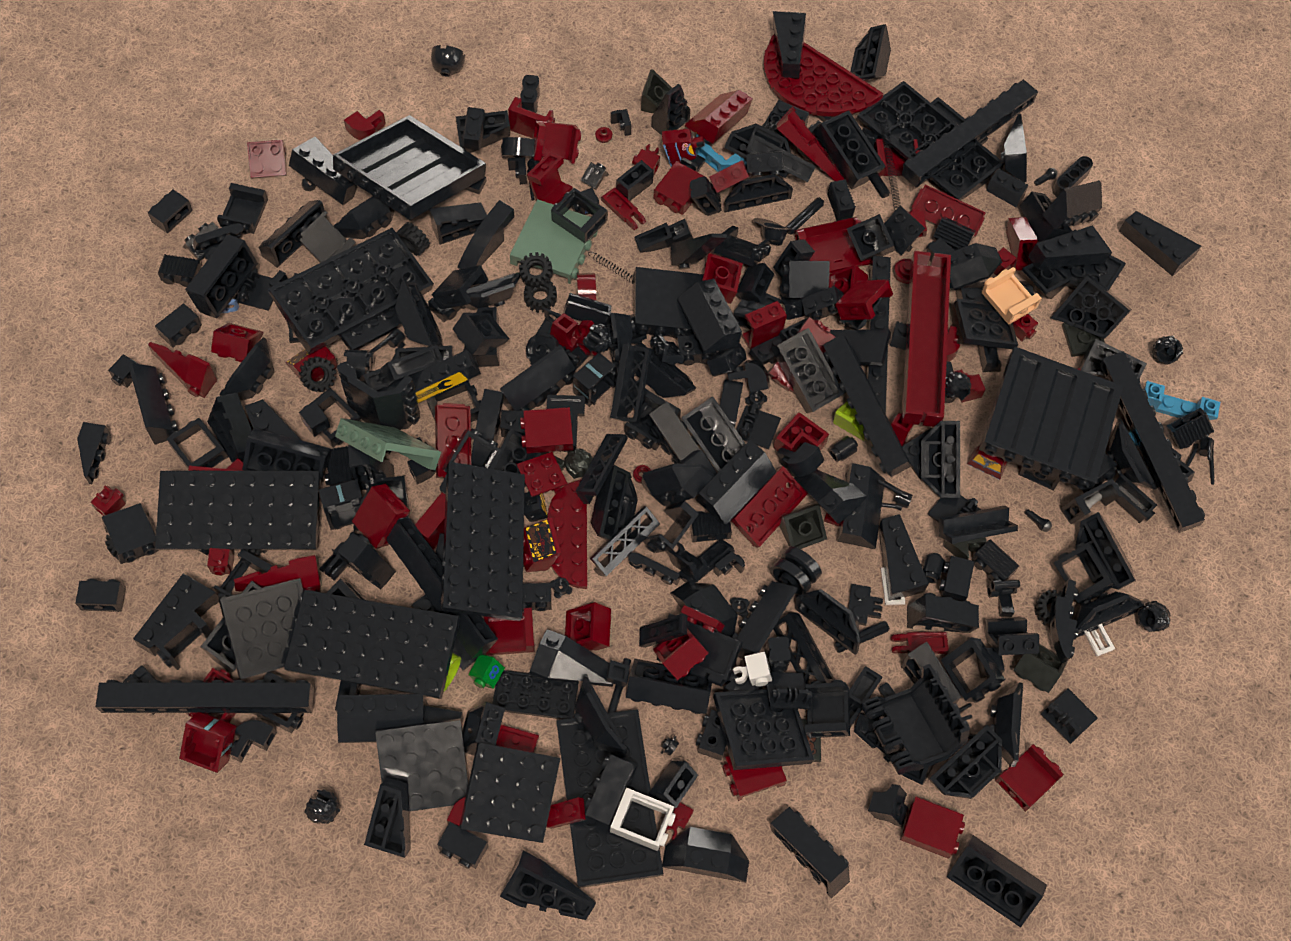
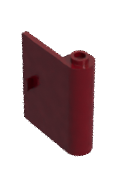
[794,217,871,273]

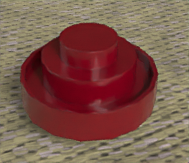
[894,259,912,284]

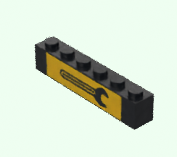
[377,350,481,403]

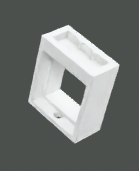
[610,788,676,851]

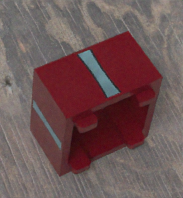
[179,712,236,773]

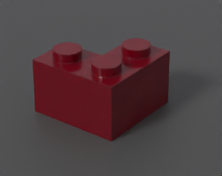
[774,412,829,452]

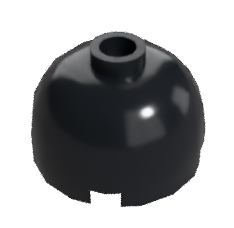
[431,45,466,77]

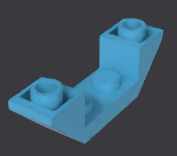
[695,134,747,172]
[1145,381,1221,420]

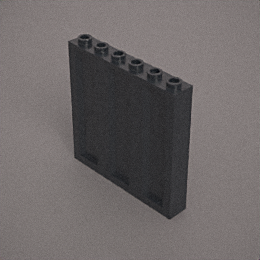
[333,115,486,220]
[979,347,1124,491]

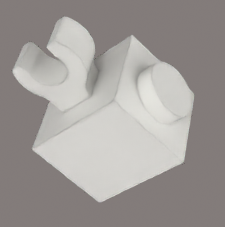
[733,652,772,686]

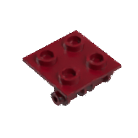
[517,452,568,497]

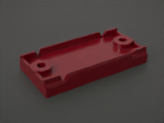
[731,466,808,547]

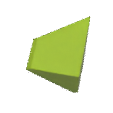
[833,401,864,441]

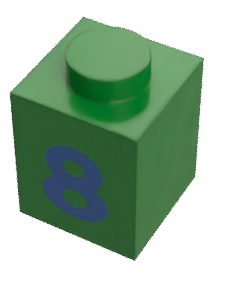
[468,655,505,689]

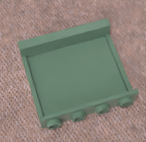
[510,199,598,284]
[335,418,441,470]

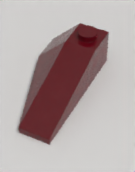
[148,342,217,398]
[234,555,320,592]

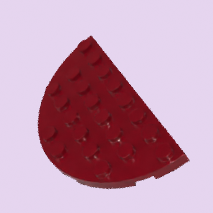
[764,33,883,117]

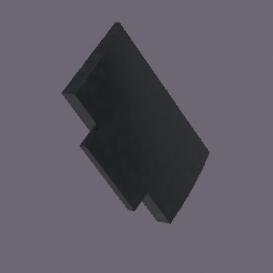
[857,81,1004,200]
[268,228,434,355]

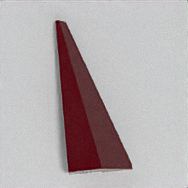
[777,107,845,181]

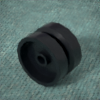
[770,546,822,596]

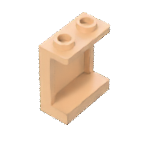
[981,267,1042,325]

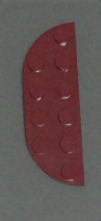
[548,480,587,589]

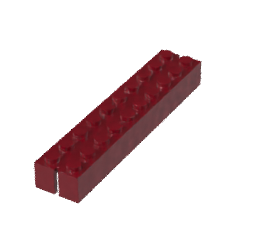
[902,251,951,427]

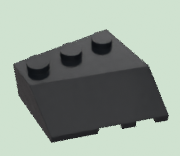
[1051,275,1132,339]

